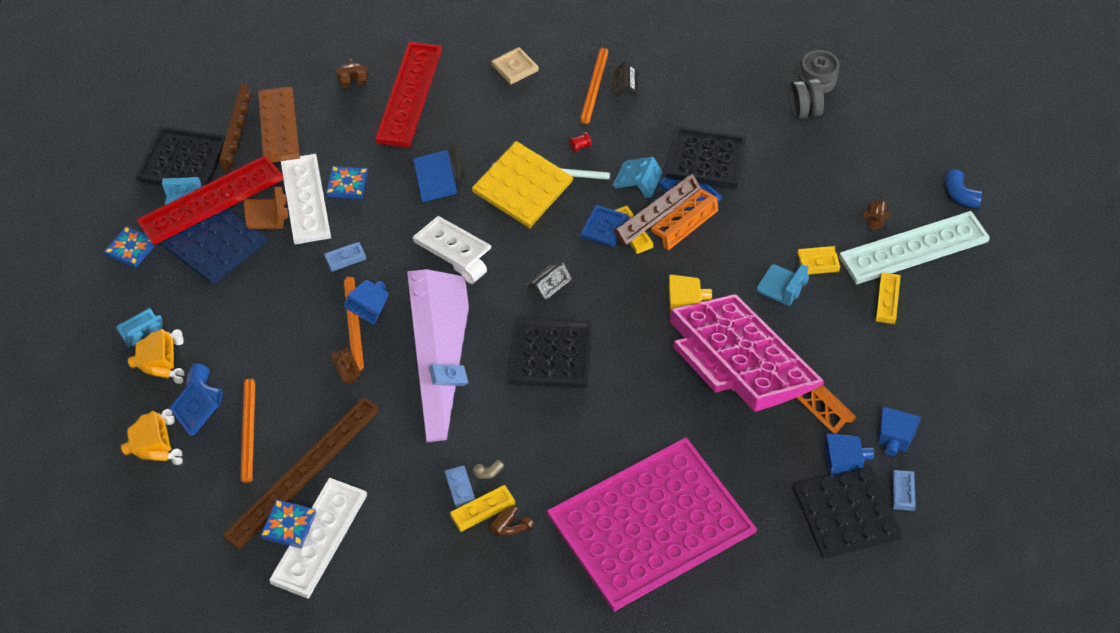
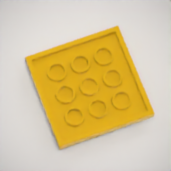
[472,141,573,228]

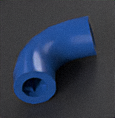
[945,170,982,209]
[186,364,223,408]

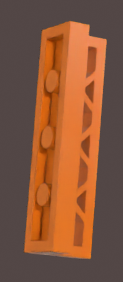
[651,189,718,251]
[797,385,856,434]

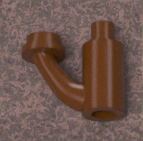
[489,505,534,536]

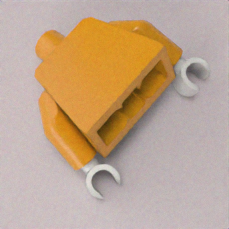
[128,329,184,384]
[121,409,183,465]

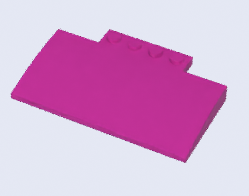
[670,294,824,412]

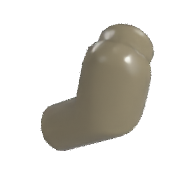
[473,460,504,479]

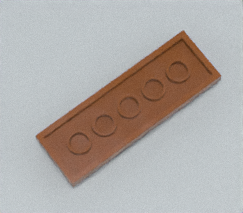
[258,86,300,162]

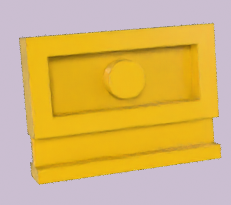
[797,246,840,275]

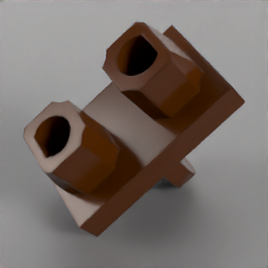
[336,59,368,87]
[863,199,891,230]
[330,347,361,385]

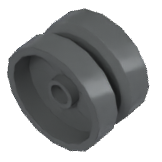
[799,50,840,93]
[789,78,824,119]

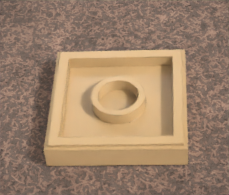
[491,47,538,85]

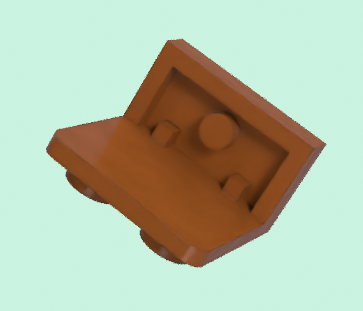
[244,187,288,229]

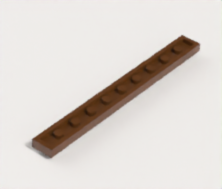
[222,397,380,551]

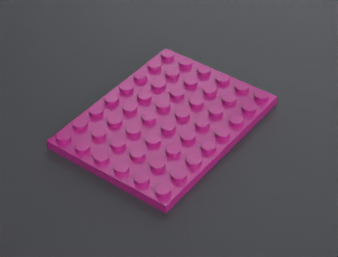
[547,437,757,612]

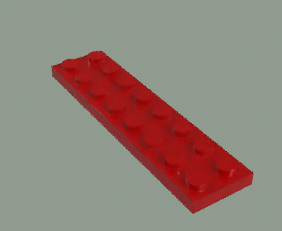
[375,42,442,148]
[136,155,284,245]

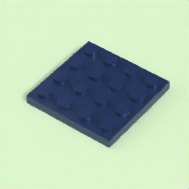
[162,208,268,285]

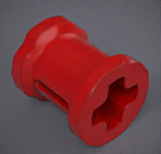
[569,132,592,153]

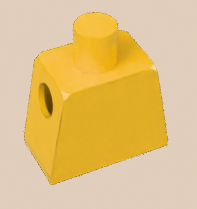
[669,275,712,315]

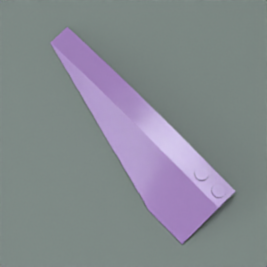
[407,269,469,442]

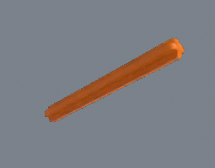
[580,48,608,124]
[344,276,364,371]
[241,379,255,483]

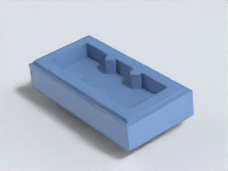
[429,364,468,386]
[892,470,915,511]

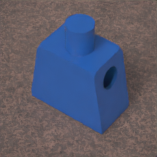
[344,280,389,326]
[878,406,921,456]
[824,434,874,476]

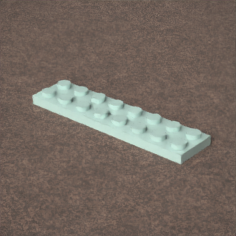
[839,211,990,285]

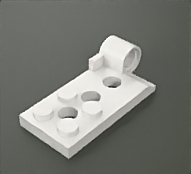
[413,216,491,284]

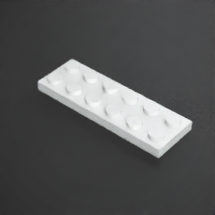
[281,154,331,244]
[269,478,367,599]

